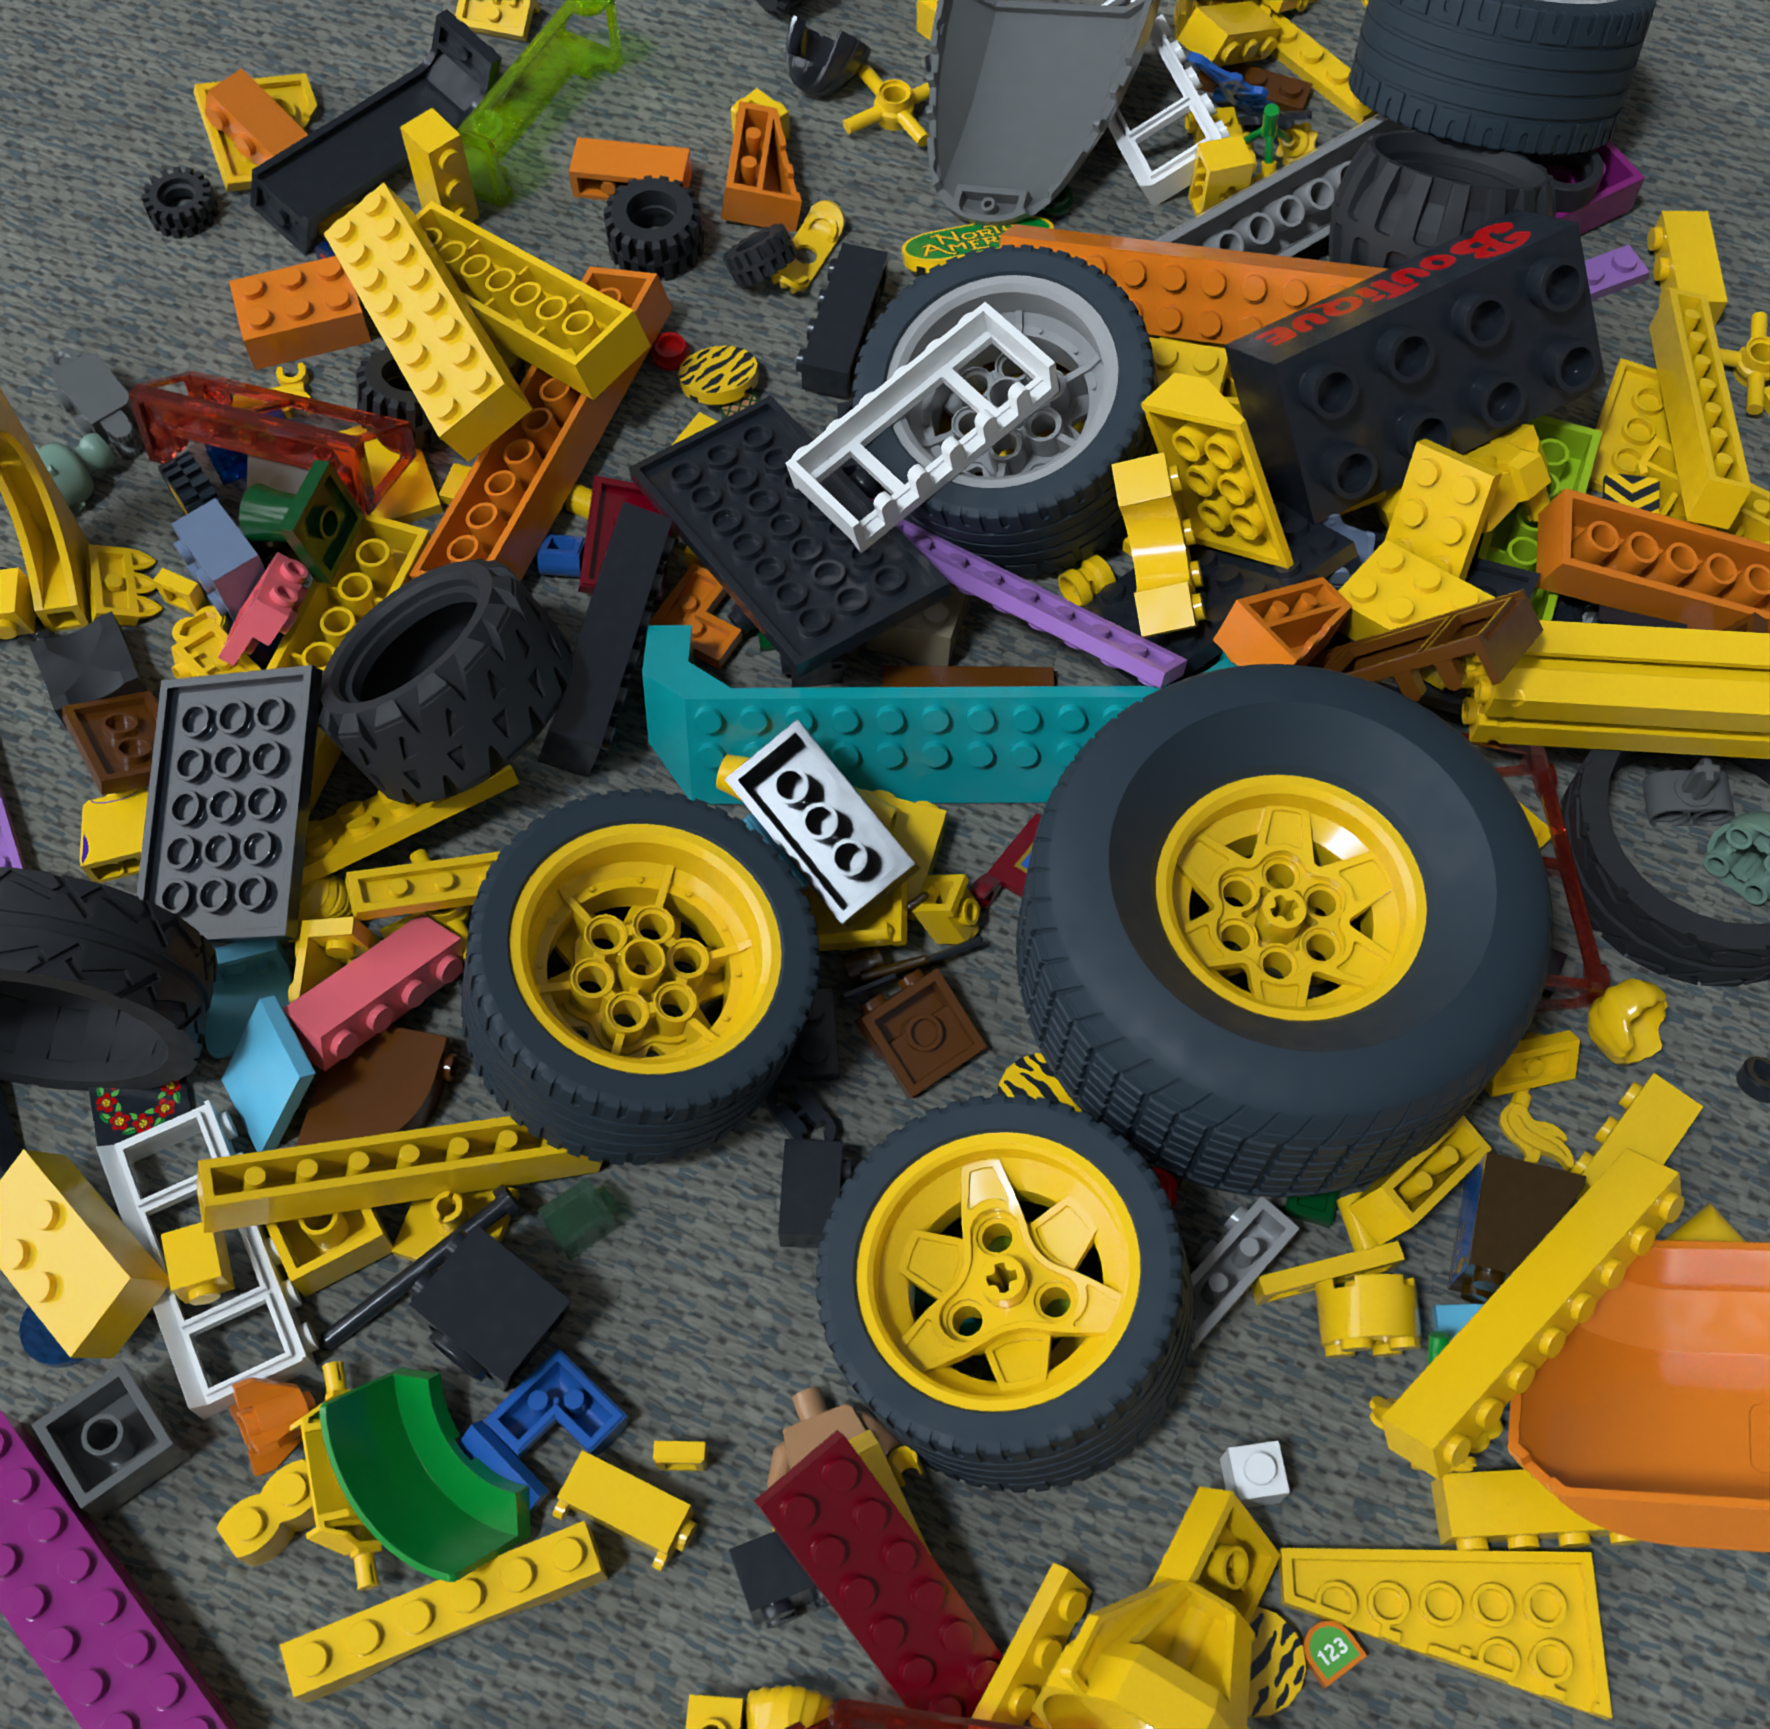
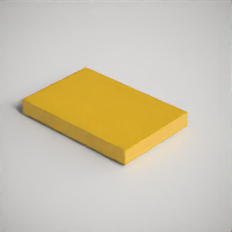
[330,425,443,523]

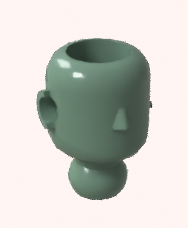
[35,433,116,516]

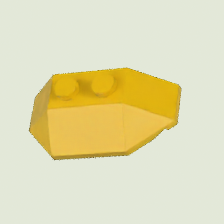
[1635,436,1770,545]

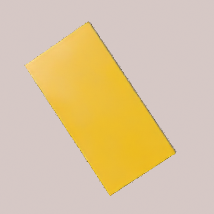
[1587,358,1672,493]

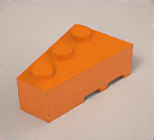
[721,101,802,232]
[1213,577,1352,666]

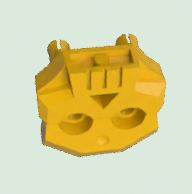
[1374,424,1551,533]

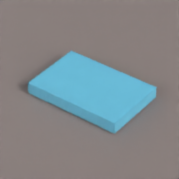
[221,996,316,1152]

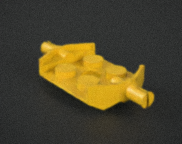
[290,1361,382,1591]

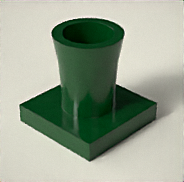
[239,460,366,584]

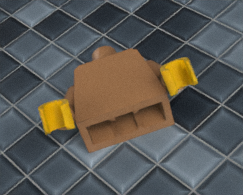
[767,1386,924,1532]

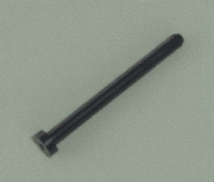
[318,1184,523,1350]

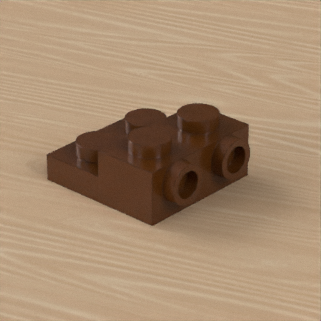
[854,967,987,1098]

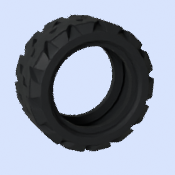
[318,559,573,804]

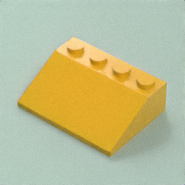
[1141,372,1294,569]

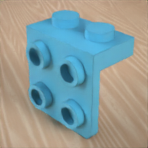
[204,940,293,1059]

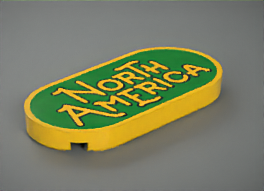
[902,216,1054,273]

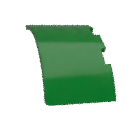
[319,1368,531,1582]

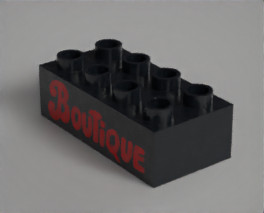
[1224,209,1606,525]

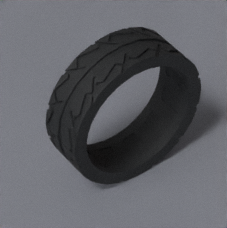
[1554,749,1770,987]
[0,867,218,1091]

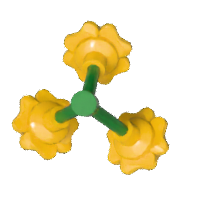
[1225,103,1319,185]

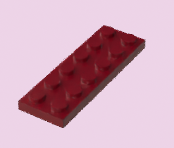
[753,1430,1004,1729]

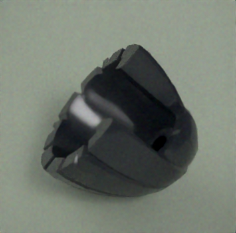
[786,15,872,97]

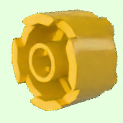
[1314,1274,1422,1358]

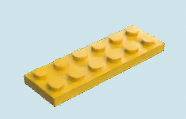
[302,764,519,887]

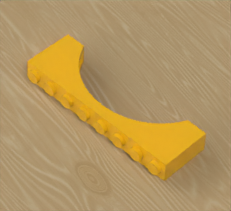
[0,387,91,632]

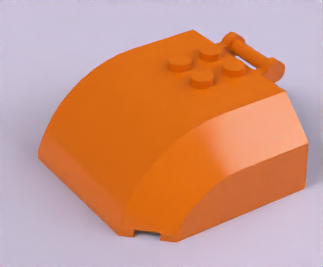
[1508,1240,1770,1553]

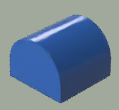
[537,534,585,577]

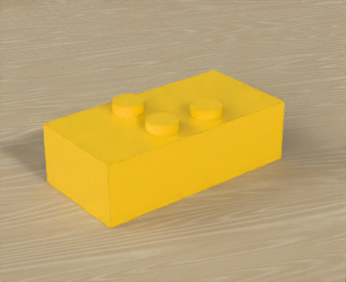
[0,1149,170,1359]

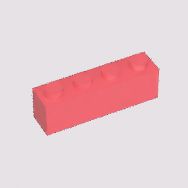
[283,913,463,1071]

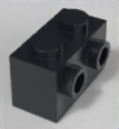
[778,1139,852,1248]

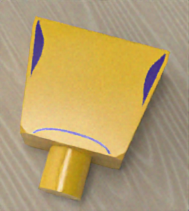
[79,788,148,883]

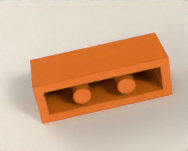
[205,68,308,166]
[569,137,692,200]

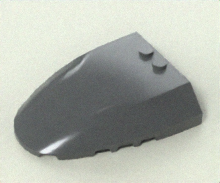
[926,0,1161,226]

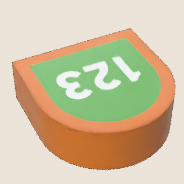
[1302,1621,1367,1689]

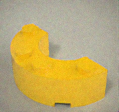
[1111,452,1206,638]

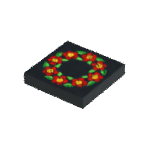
[88,1076,193,1146]

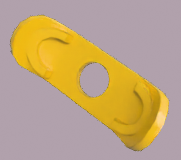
[770,200,846,294]

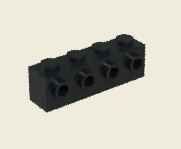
[796,243,888,399]

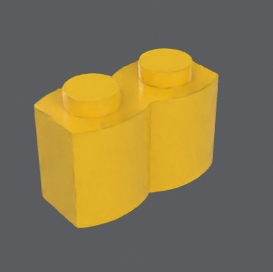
[216,1459,316,1567]

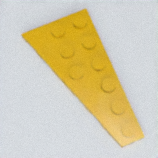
[1278,1548,1612,1720]

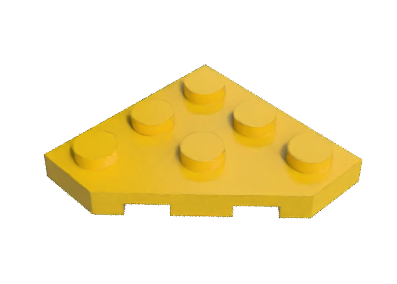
[194,73,317,192]

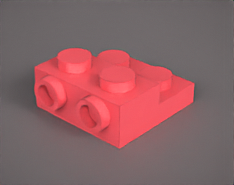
[218,552,308,666]

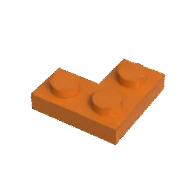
[648,563,743,670]

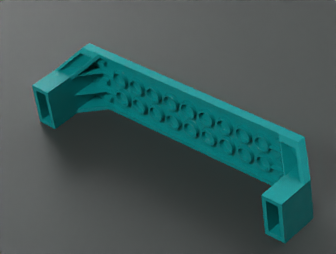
[642,625,1237,804]

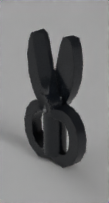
[1238,109,1312,129]

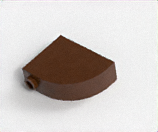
[296,1026,459,1146]

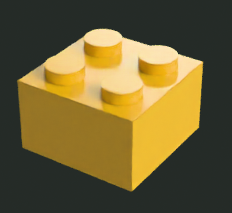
[265,1207,393,1297]

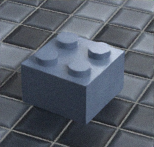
[171,498,266,621]

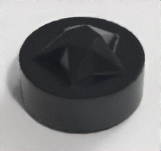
[1736,1056,1770,1103]

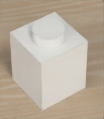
[1220,1441,1290,1508]

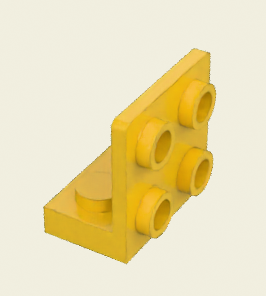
[288,917,381,1003]

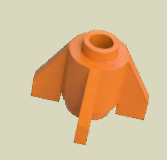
[228,1377,316,1477]

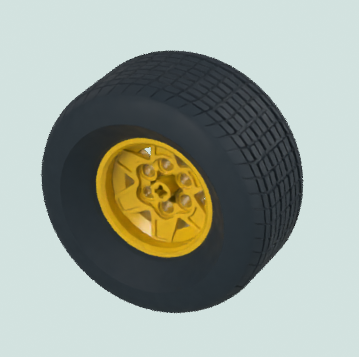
[1016,664,1553,1197]

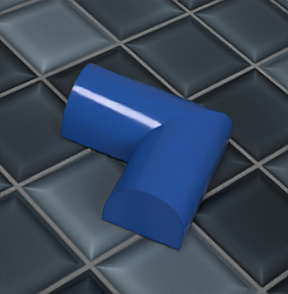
[484,1348,628,1459]

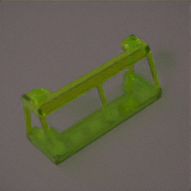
[456,0,623,209]

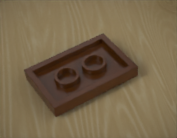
[62,691,158,796]

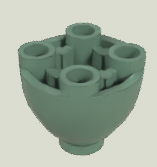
[1704,811,1770,905]

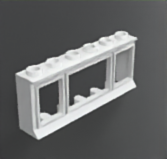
[1102,0,1231,207]
[786,302,1059,553]
[96,1100,319,1420]

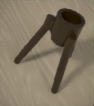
[842,891,944,988]

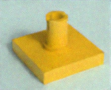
[391,1186,520,1269]

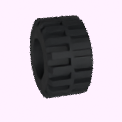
[603,175,704,281]
[356,346,440,449]

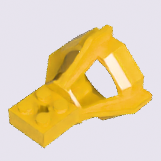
[1029,1486,1281,1729]

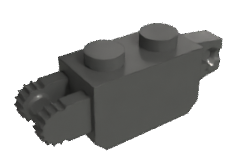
[46,347,143,459]

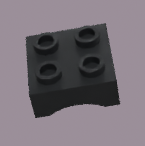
[29,611,147,728]

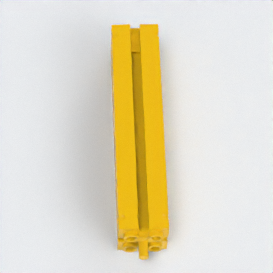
[1440,620,1770,759]

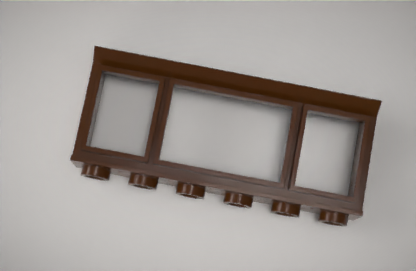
[1307,589,1543,702]

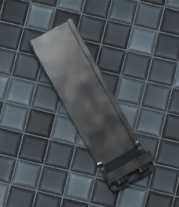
[250,9,507,256]

